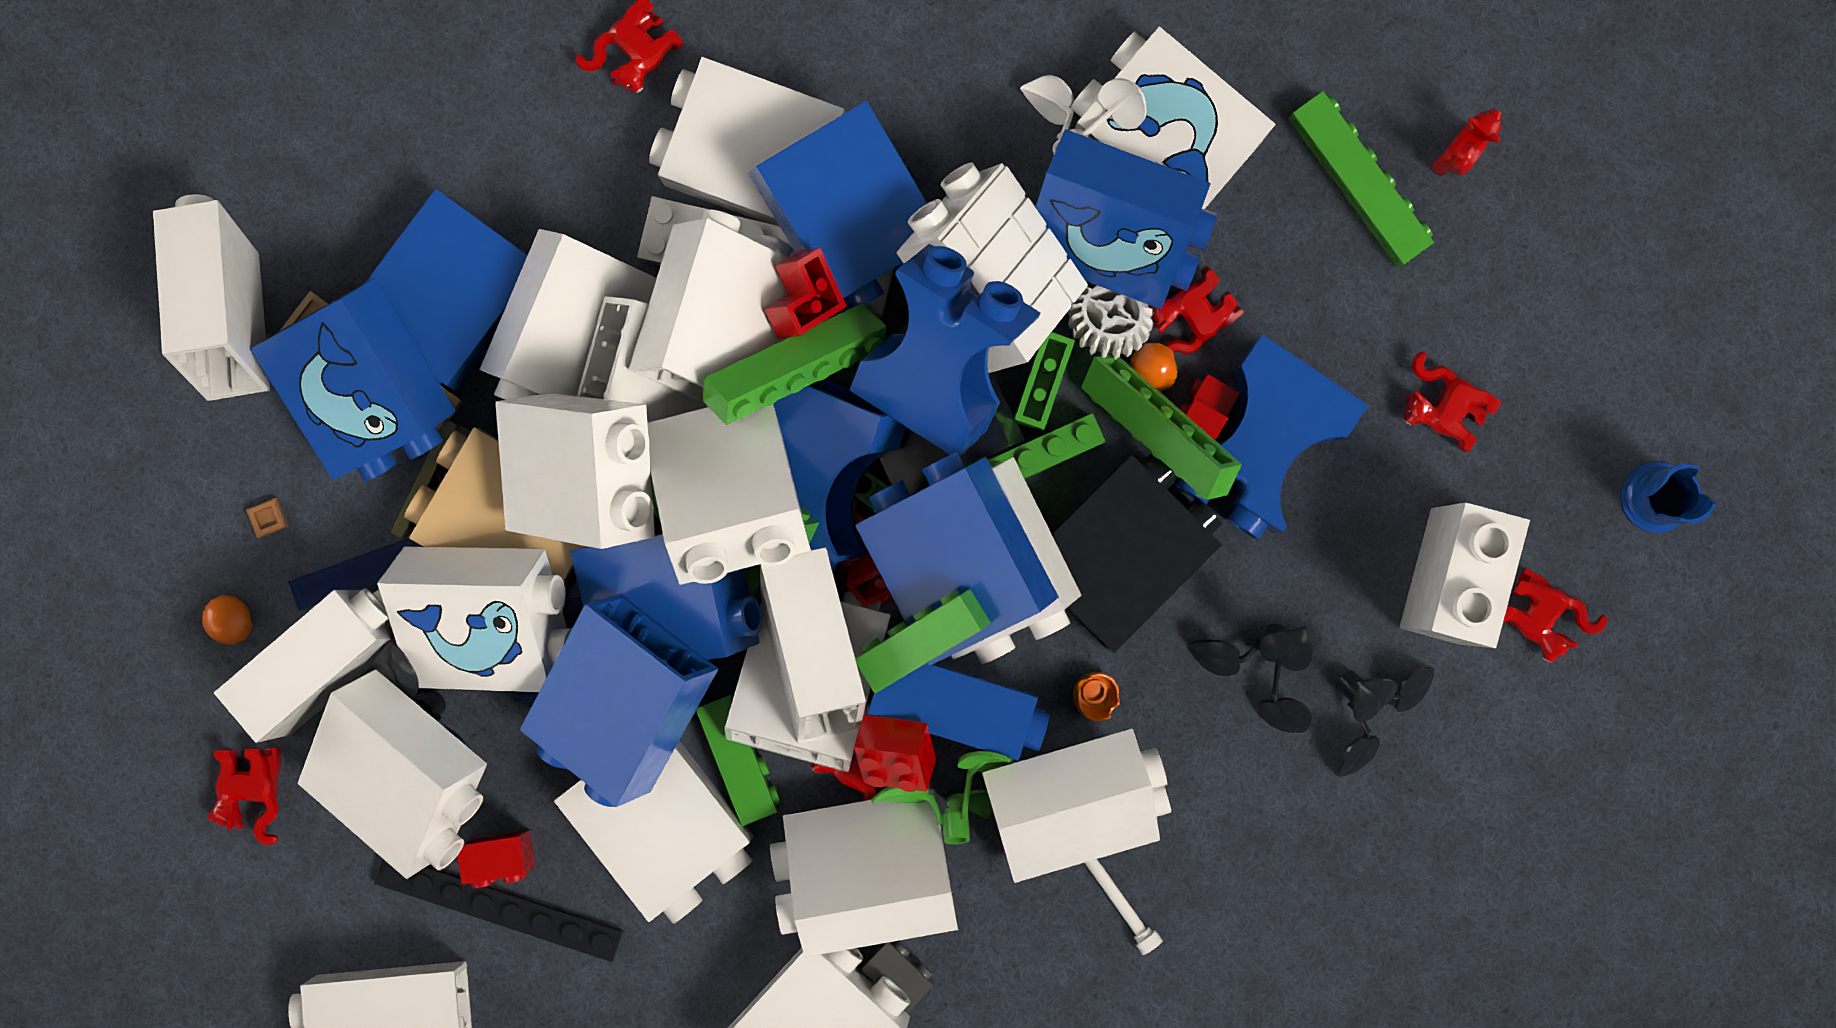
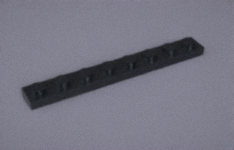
[374,858,623,962]

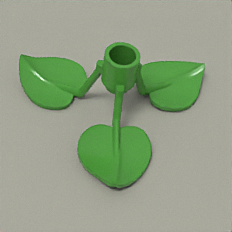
[871,751,1013,845]

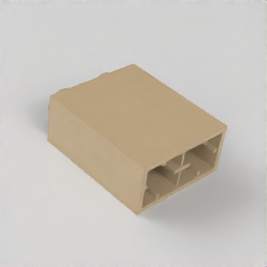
[404,427,584,584]

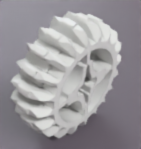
[1068,283,1153,360]

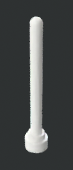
[1084,859,1163,955]

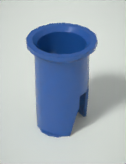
[1621,462,1717,533]

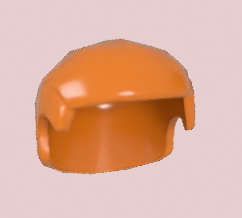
[1130,343,1177,392]
[202,595,253,645]
[1073,671,1120,722]

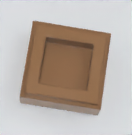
[246,498,289,539]

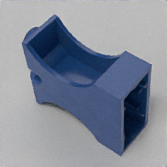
[850,243,1041,457]
[1175,334,1369,540]
[774,379,906,571]

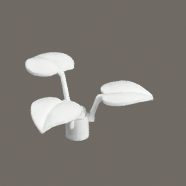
[1020,75,1147,154]

